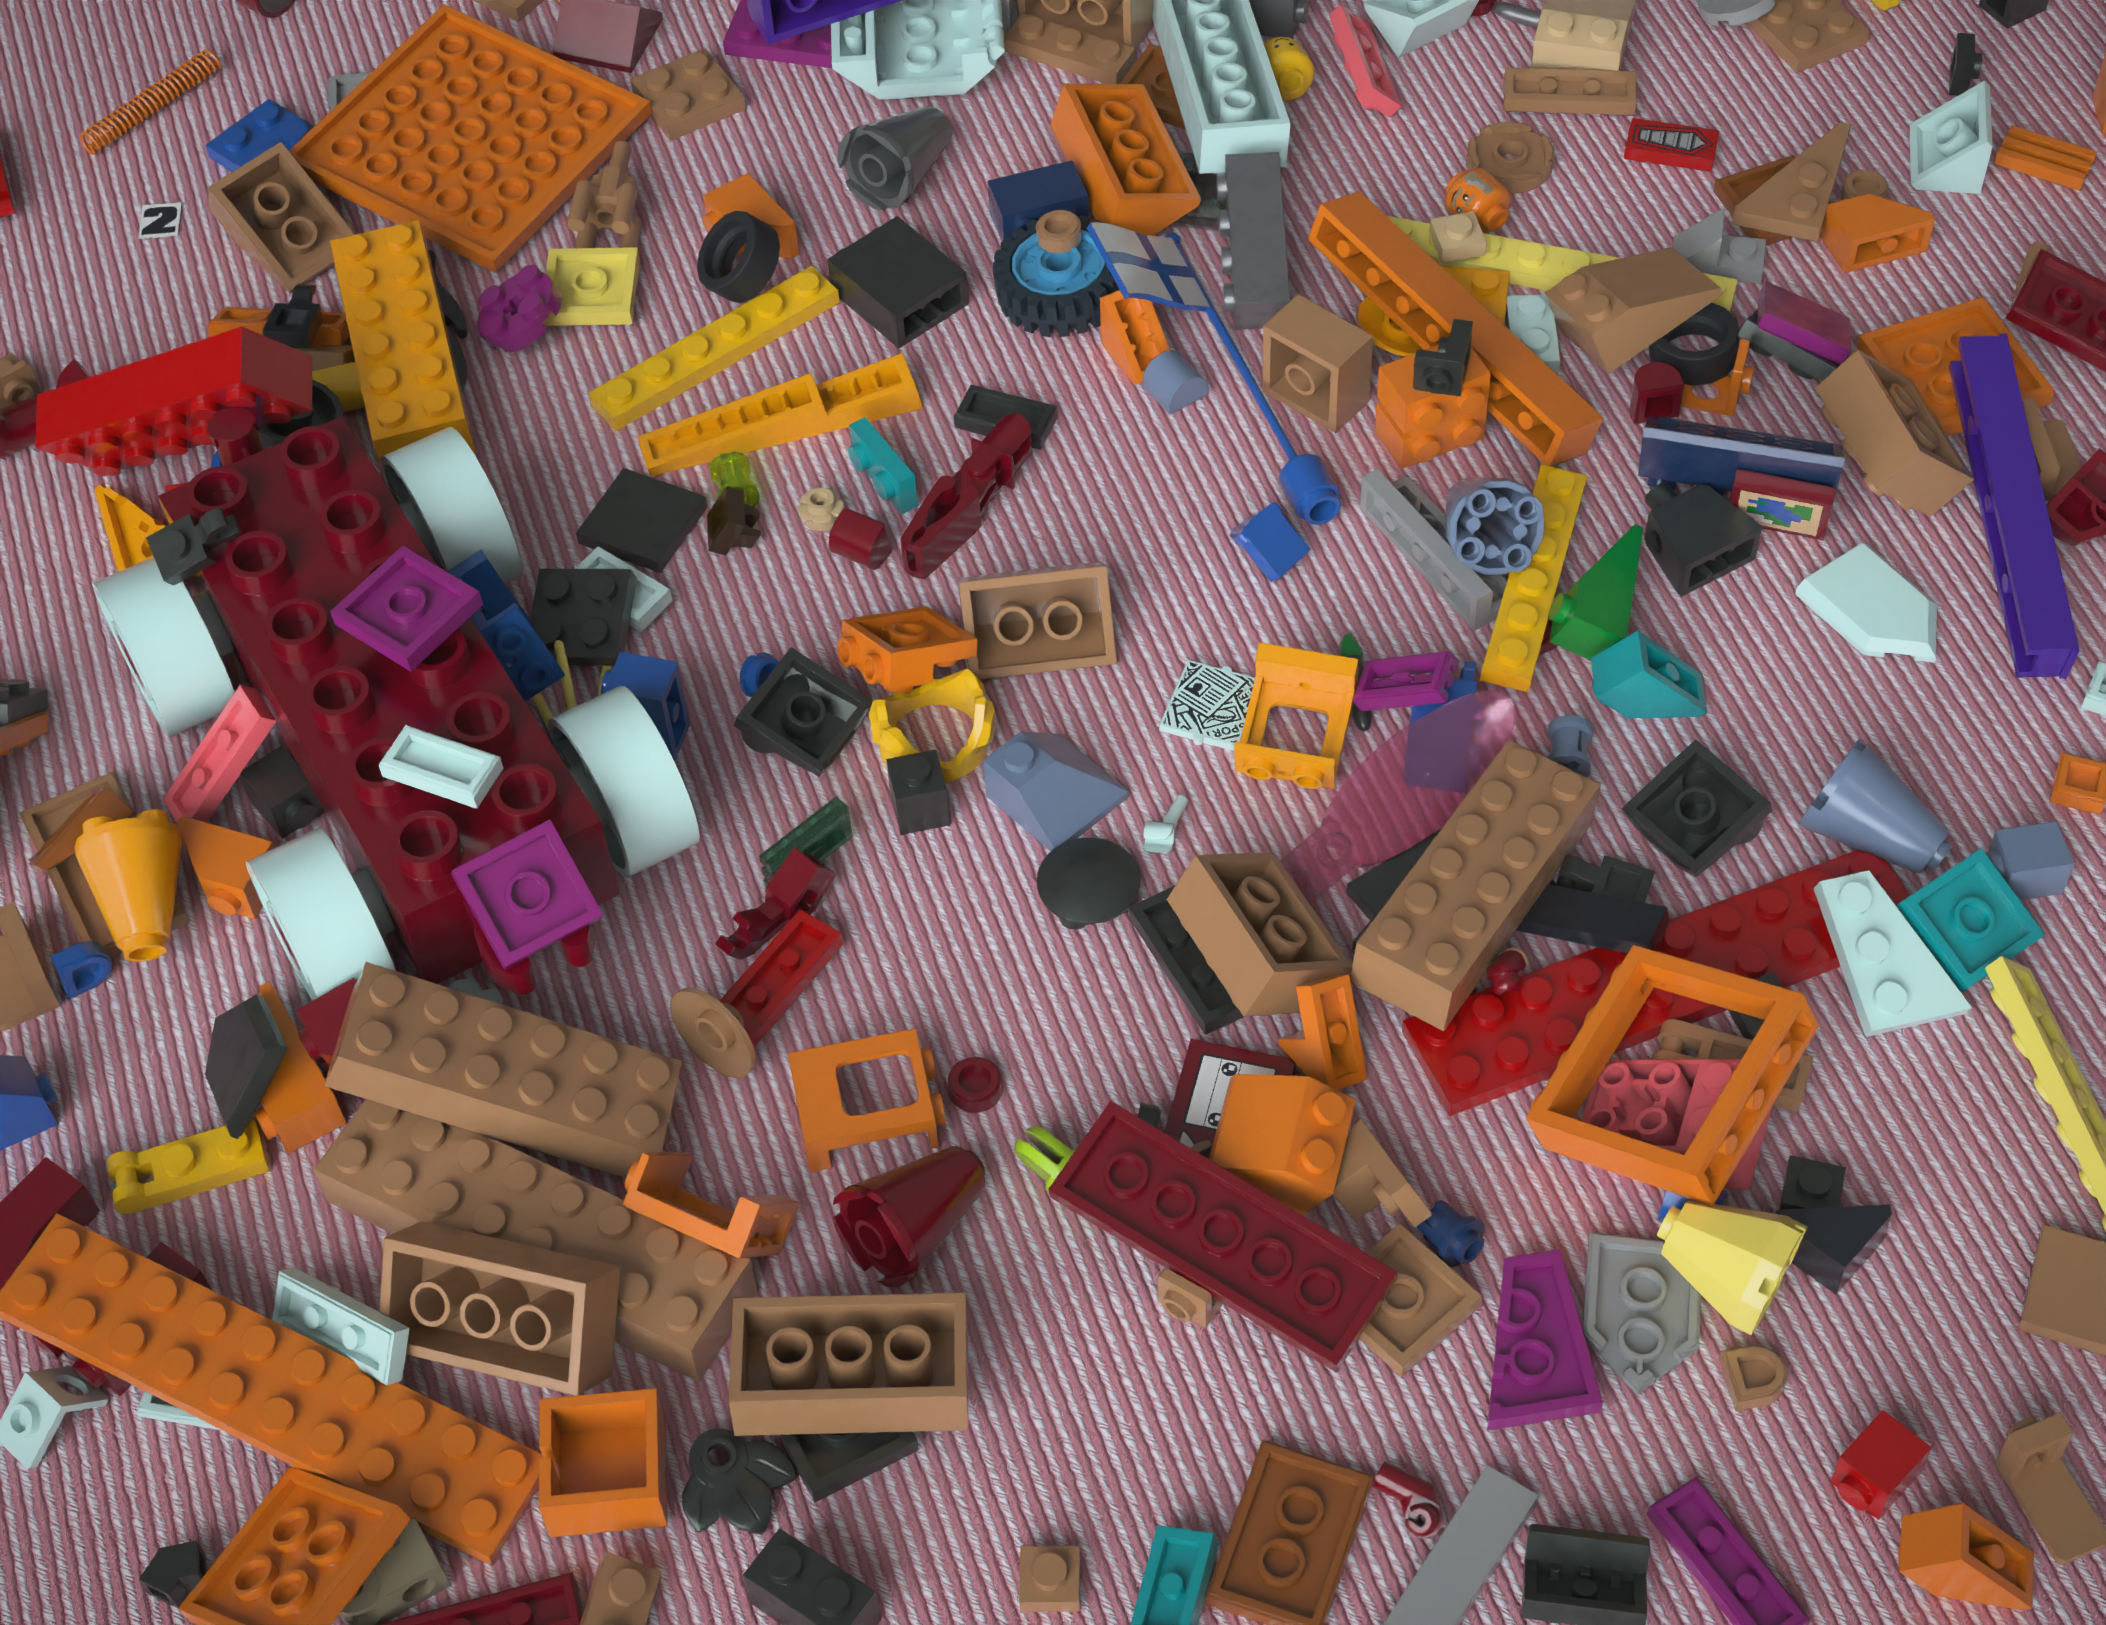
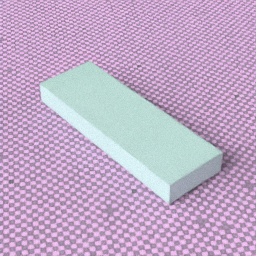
[272,1267,410,1385]

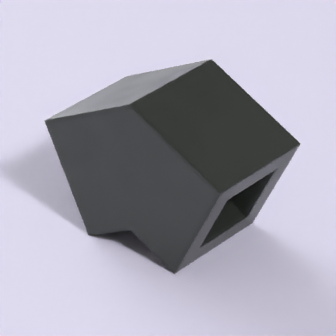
[139,1541,207,1609]

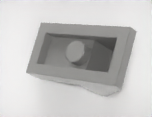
[1673,210,1766,284]

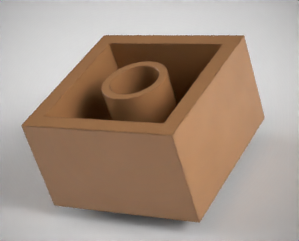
[1262,294,1373,434]

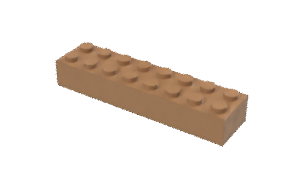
[314,1099,758,1382]

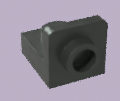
[1413,319,1473,397]

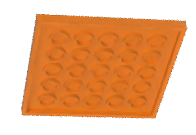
[289,4,652,273]

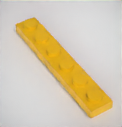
[588,266,840,431]
[1480,464,1588,692]

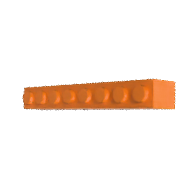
[1308,192,1604,467]

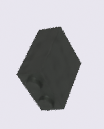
[827,216,969,348]

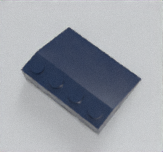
[1638,415,1845,505]

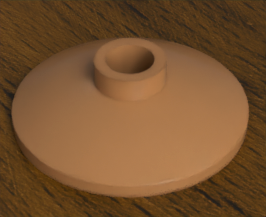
[670,988,756,1078]

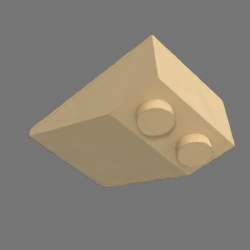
[1532,0,1637,71]

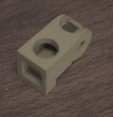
[339,1518,451,1625]

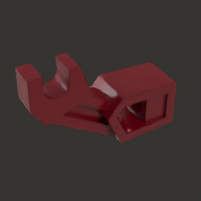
[715,848,837,960]

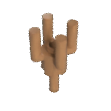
[567,141,642,248]

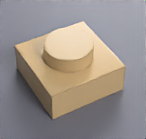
[1429,211,1487,263]

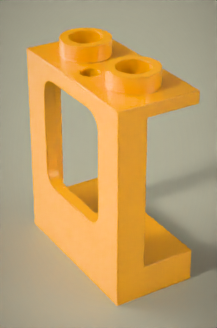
[1234,642,1358,789]

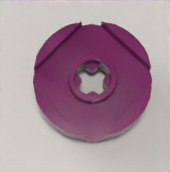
[477,264,562,352]

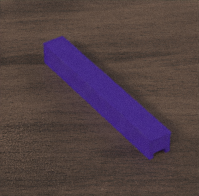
[1949,334,2080,679]

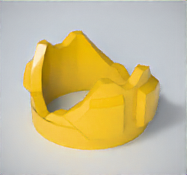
[869,668,996,783]

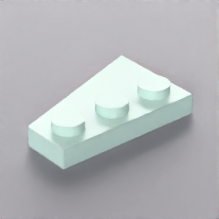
[1813,870,1972,1037]

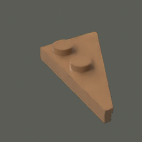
[1732,122,1851,242]

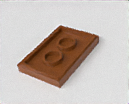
[1205,1440,1374,1625]

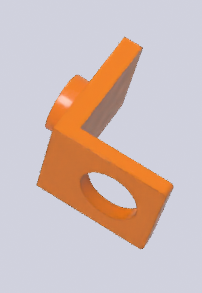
[1681,339,1754,417]

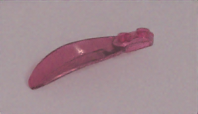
[1280,690,1516,905]

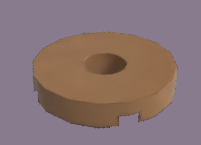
[1466,122,1554,194]

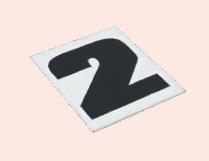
[138,202,182,239]

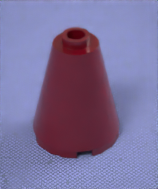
[833,1146,985,1288]

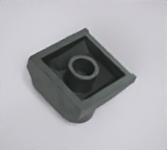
[734,647,873,777]
[1621,739,1772,877]

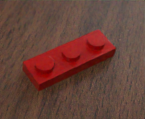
[719,909,843,1048]

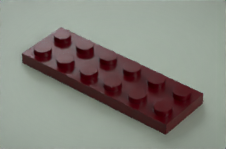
[1048,1101,1398,1373]

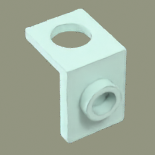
[0,1366,109,1469]

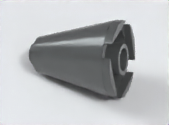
[837,106,952,210]

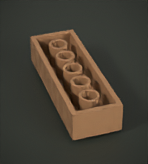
[1350,740,1601,1031]
[324,962,682,1178]

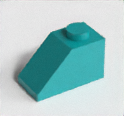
[1591,630,1707,719]

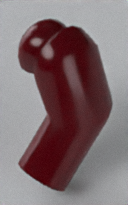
[1373,1461,1443,1539]

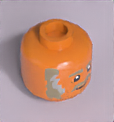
[1445,168,1511,234]

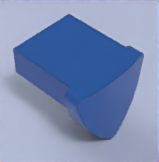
[1230,502,1310,582]

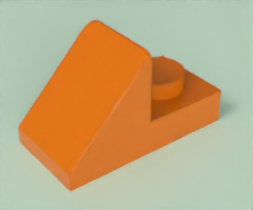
[1278,974,1367,1090]

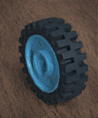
[993,215,1119,337]

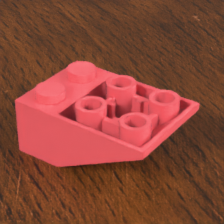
[1581,1059,1773,1190]

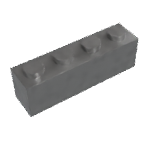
[1216,152,1290,330]

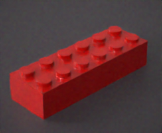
[35,326,313,476]

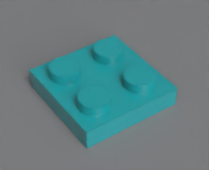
[1896,848,2045,993]

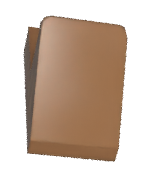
[1333,1119,1433,1228]

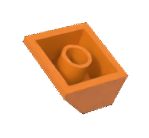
[1209,1074,1356,1215]

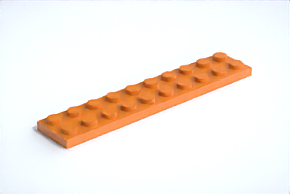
[0,1214,543,1566]

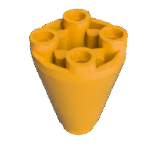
[74,809,182,962]

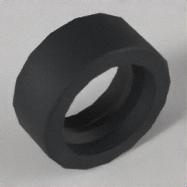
[697,211,780,303]
[1649,303,1740,386]

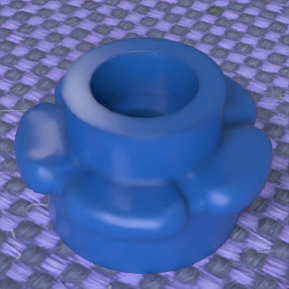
[740,652,779,697]

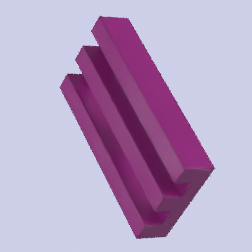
[1353,651,1459,711]

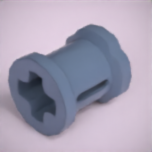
[1547,715,1593,777]

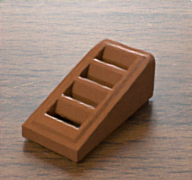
[29,788,136,872]

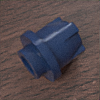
[1417,1200,1485,1267]

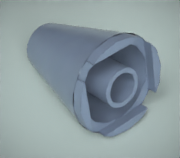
[1798,738,1952,874]

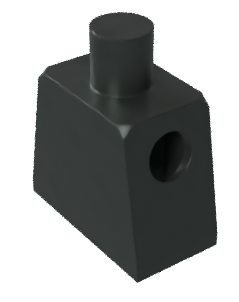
[1645,483,1762,597]

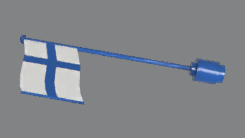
[1087,222,1341,525]

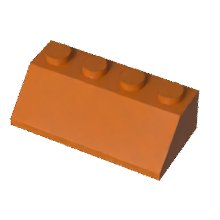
[1051,83,1201,236]

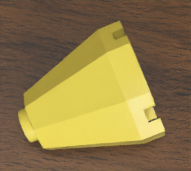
[1657,1200,1808,1335]

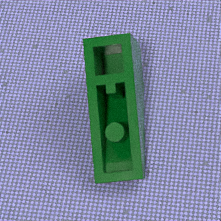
[1548,524,1643,661]

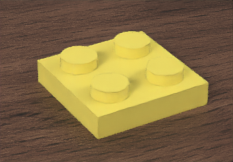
[543,247,640,326]

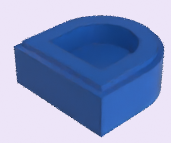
[50,941,112,999]

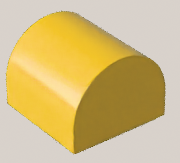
[312,362,365,412]

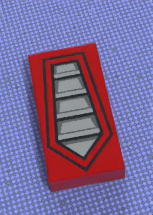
[1624,118,1720,172]

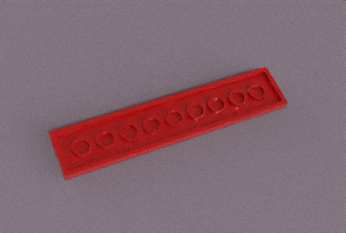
[1402,849,1910,1116]

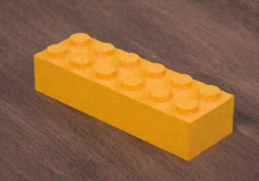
[330,220,477,464]

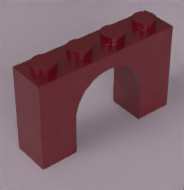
[0,1157,212,1396]

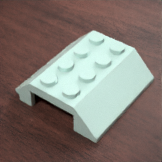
[831,0,1005,100]

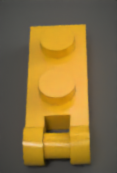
[106,1117,270,1214]

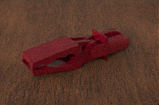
[900,413,1032,580]

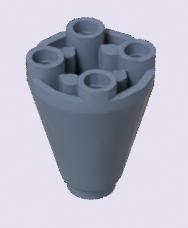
[1446,478,1544,575]

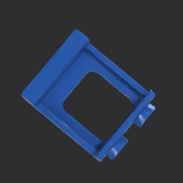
[447,549,565,702]

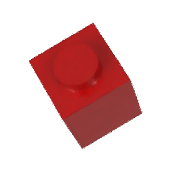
[1831,1410,1932,1520]

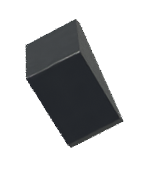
[1775,1204,1892,1295]

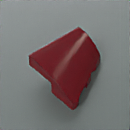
[2046,448,2106,546]

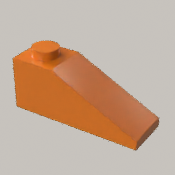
[254,981,347,1154]

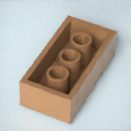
[379,1221,620,1396]
[729,1293,968,1436]

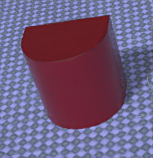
[1629,362,1684,424]
[829,508,892,570]

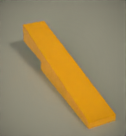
[637,353,923,477]

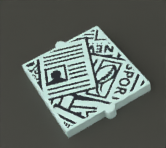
[1159,660,1255,751]

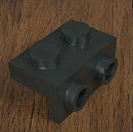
[1522,1524,1650,1625]

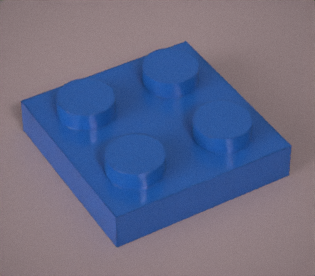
[205,99,314,172]

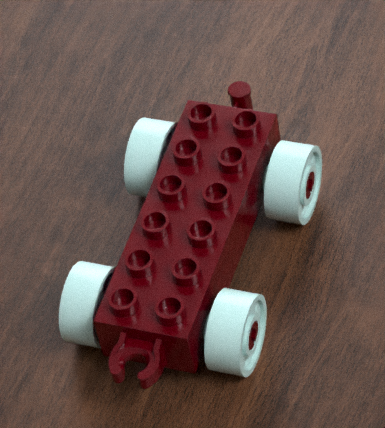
[92,407,700,1001]

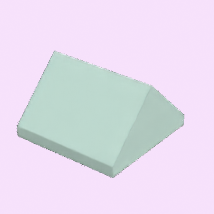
[1364,0,1479,58]
[1909,80,1992,194]

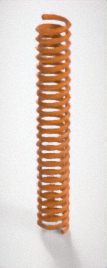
[80,49,222,155]

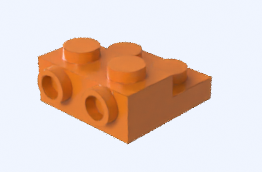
[837,606,978,693]

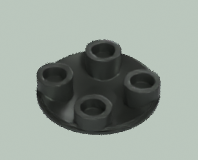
[1037,838,1140,930]

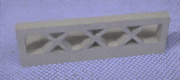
[1360,469,1507,631]

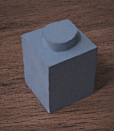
[1985,821,2074,900]

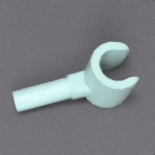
[1143,795,1188,854]

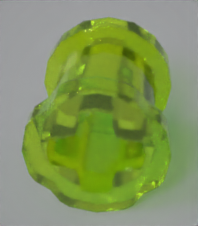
[709,452,760,508]

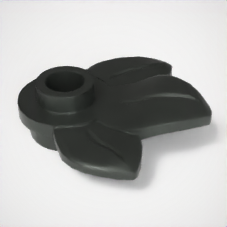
[682,1428,796,1535]

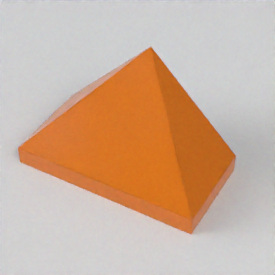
[1100,289,1170,384]

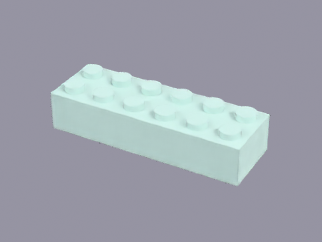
[1152,0,1291,174]

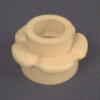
[798,487,845,531]

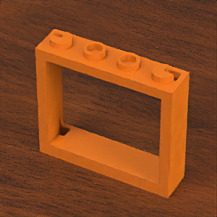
[1525,945,1819,1206]

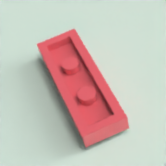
[1329,4,1402,118]
[163,685,277,823]

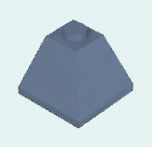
[983,731,1129,851]

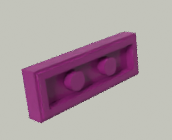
[1647,1477,1810,1625]

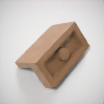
[2022,397,2081,501]
[0,902,61,1031]

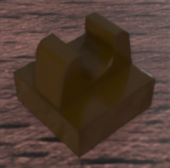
[707,486,761,556]

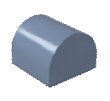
[1143,350,1208,414]

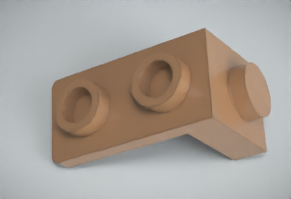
[1995,1412,2106,1565]

